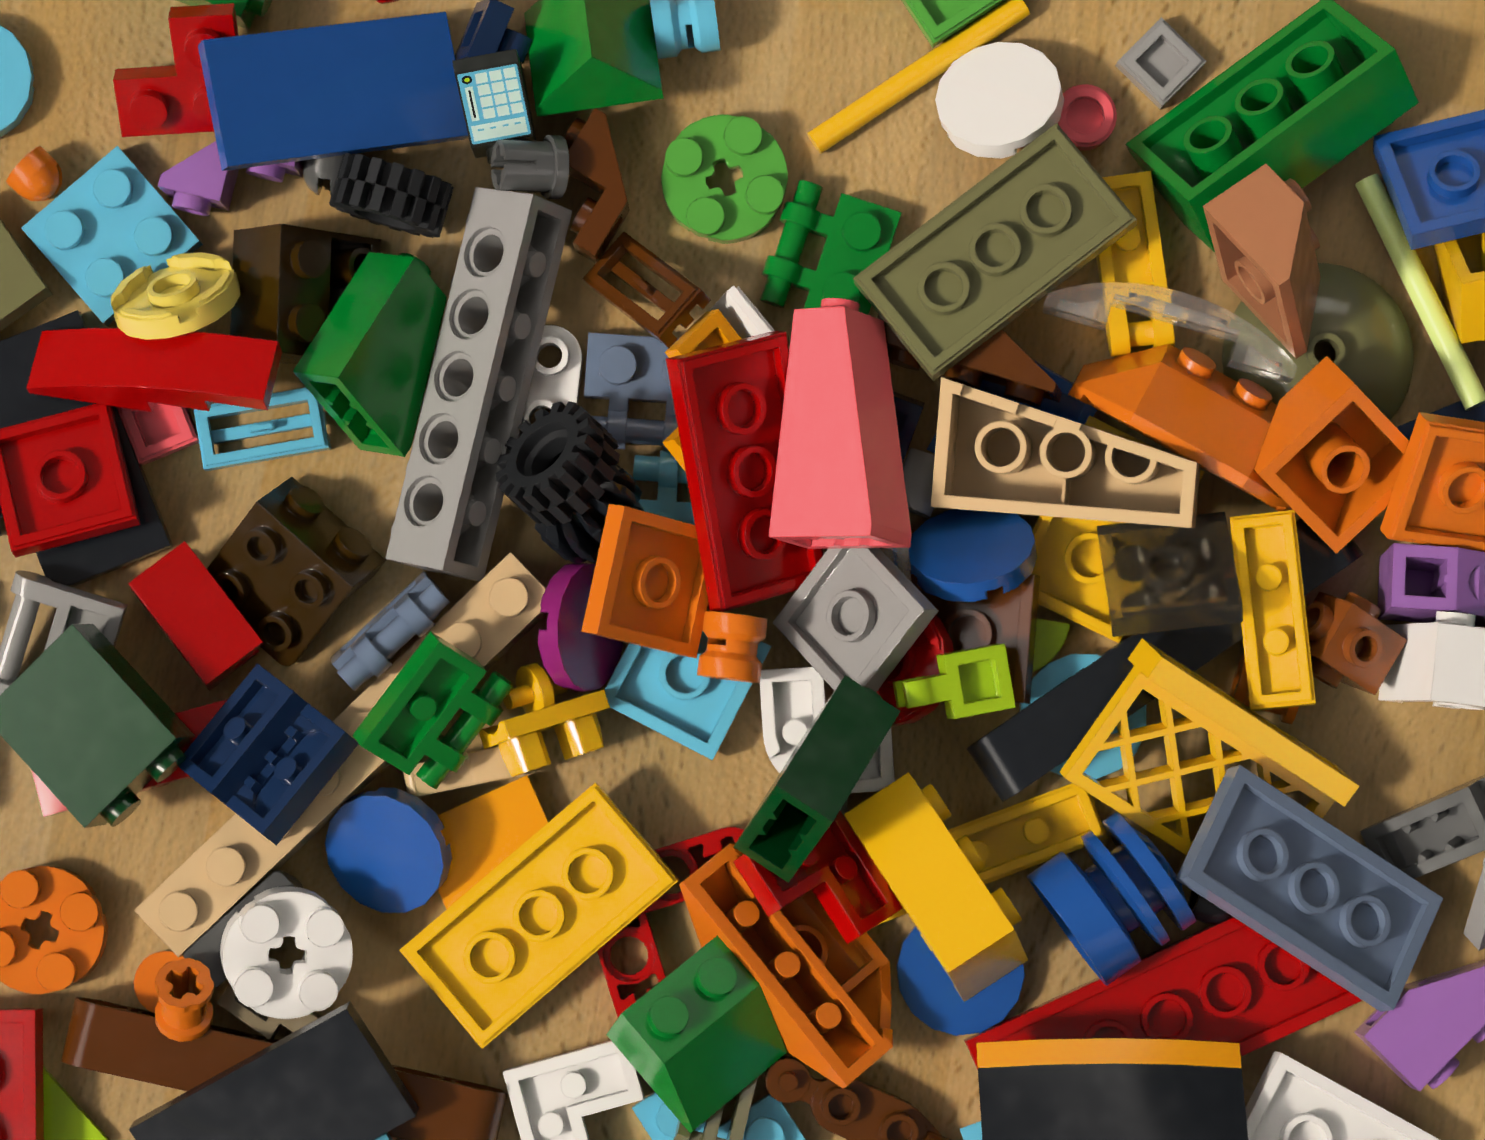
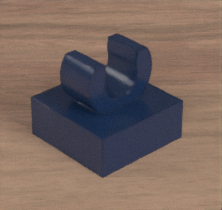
[455,0,533,64]

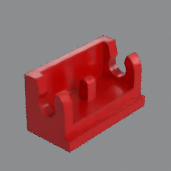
[128,541,264,691]

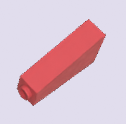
[769,298,912,549]

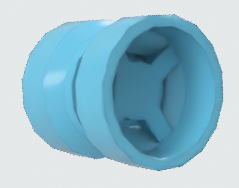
[650,0,721,59]

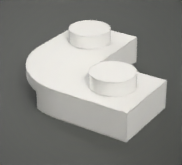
[760,667,894,793]

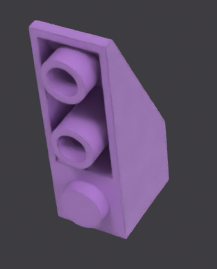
[1378,543,1485,627]
[1354,960,1485,1091]

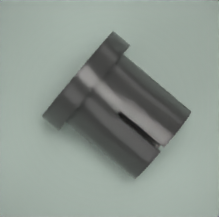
[491,135,569,199]

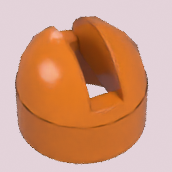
[6,146,62,201]

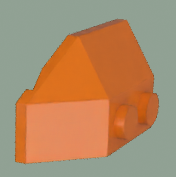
[1068,344,1297,515]
[679,843,893,1088]

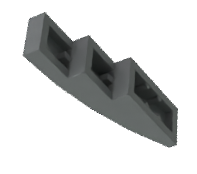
[1360,775,1485,879]

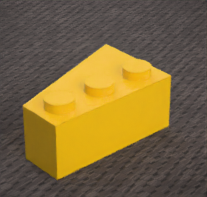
[844,772,1028,1002]

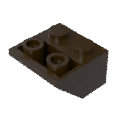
[230,224,381,364]

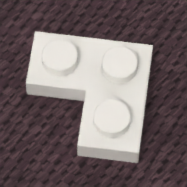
[503,1040,645,1140]

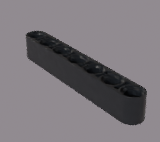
[966,518,1363,802]

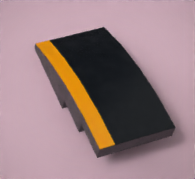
[976,1038,1248,1140]

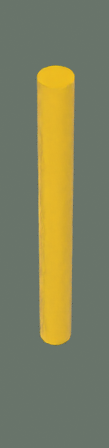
[807,0,1030,154]

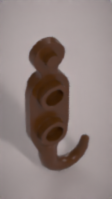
[764,1056,951,1140]

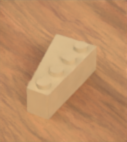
[931,377,1201,528]

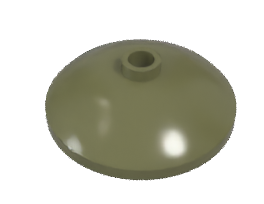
[1222,263,1414,420]

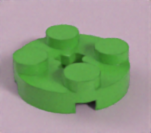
[661,115,788,244]

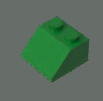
[606,935,787,1134]

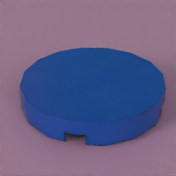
[907,509,1037,602]
[325,787,452,913]
[896,926,1025,1036]

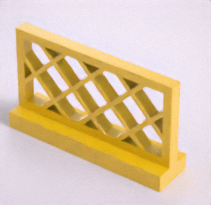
[1059,638,1359,855]

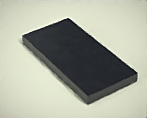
[0,310,174,587]
[129,1001,419,1140]

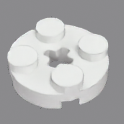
[220,886,353,1019]

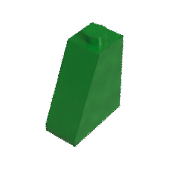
[293,252,447,457]

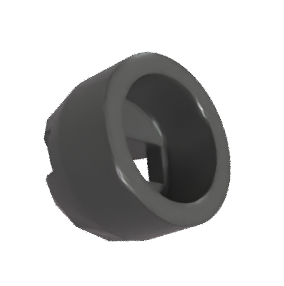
[303,155,343,195]

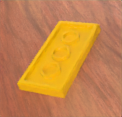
[399,782,680,1049]

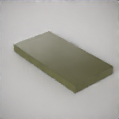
[853,123,1137,381]

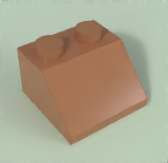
[1203,164,1321,359]

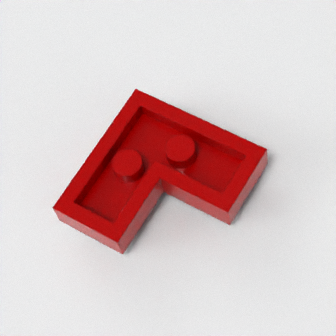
[113,3,239,137]
[733,811,903,944]

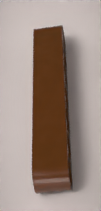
[61,997,508,1140]

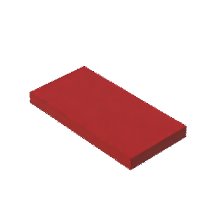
[666,331,824,612]

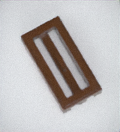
[582,232,711,348]

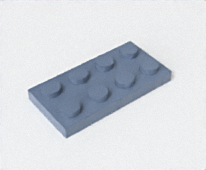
[1175,765,1443,1012]

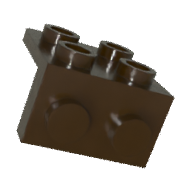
[207,477,386,666]

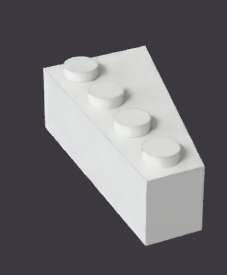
[1378,611,1485,710]

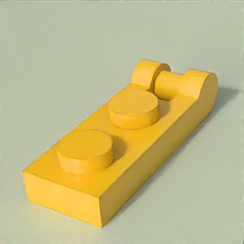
[1096,171,1175,357]

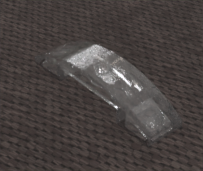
[1042,282,1298,384]

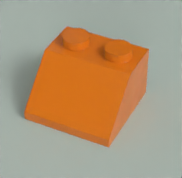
[1254,356,1409,554]

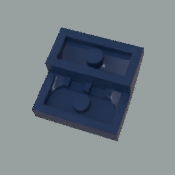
[178,663,359,846]

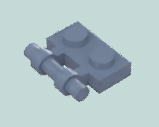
[584,332,679,451]
[331,571,450,691]

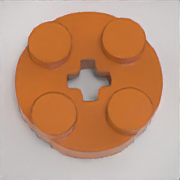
[0,865,108,994]

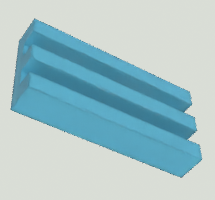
[194,387,331,471]

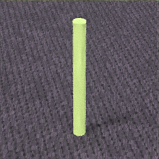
[1355,174,1485,411]

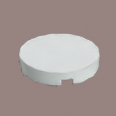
[935,42,1064,159]

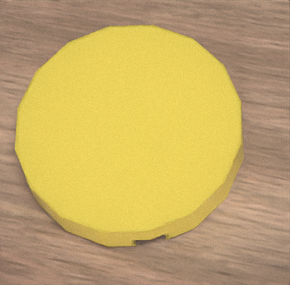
[111,252,240,340]

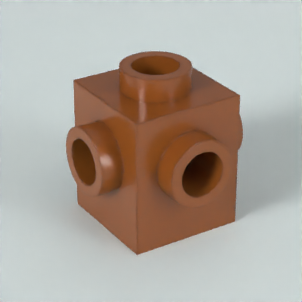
[1306,591,1407,695]

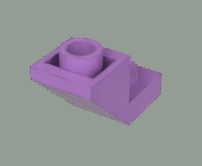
[158,141,303,216]

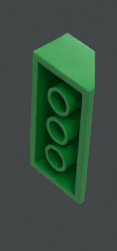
[1126,0,1419,252]

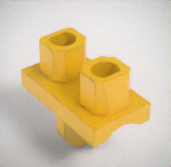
[479,663,610,777]

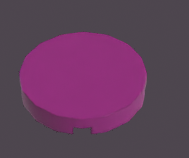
[538,563,623,691]

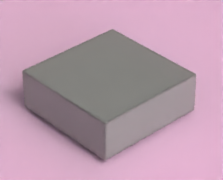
[1115,17,1207,109]

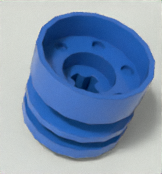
[1027,812,1196,986]

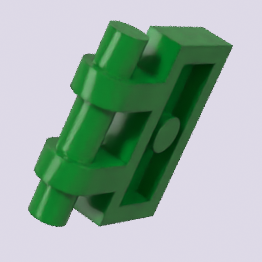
[760,180,902,315]
[352,631,514,789]

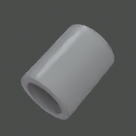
[903,448,935,518]

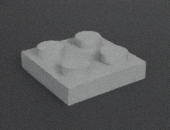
[773,548,938,692]

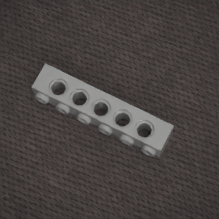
[385,187,572,581]

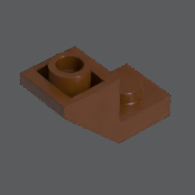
[564,108,630,263]

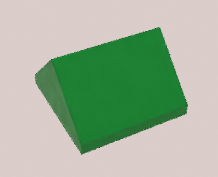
[524,0,664,117]

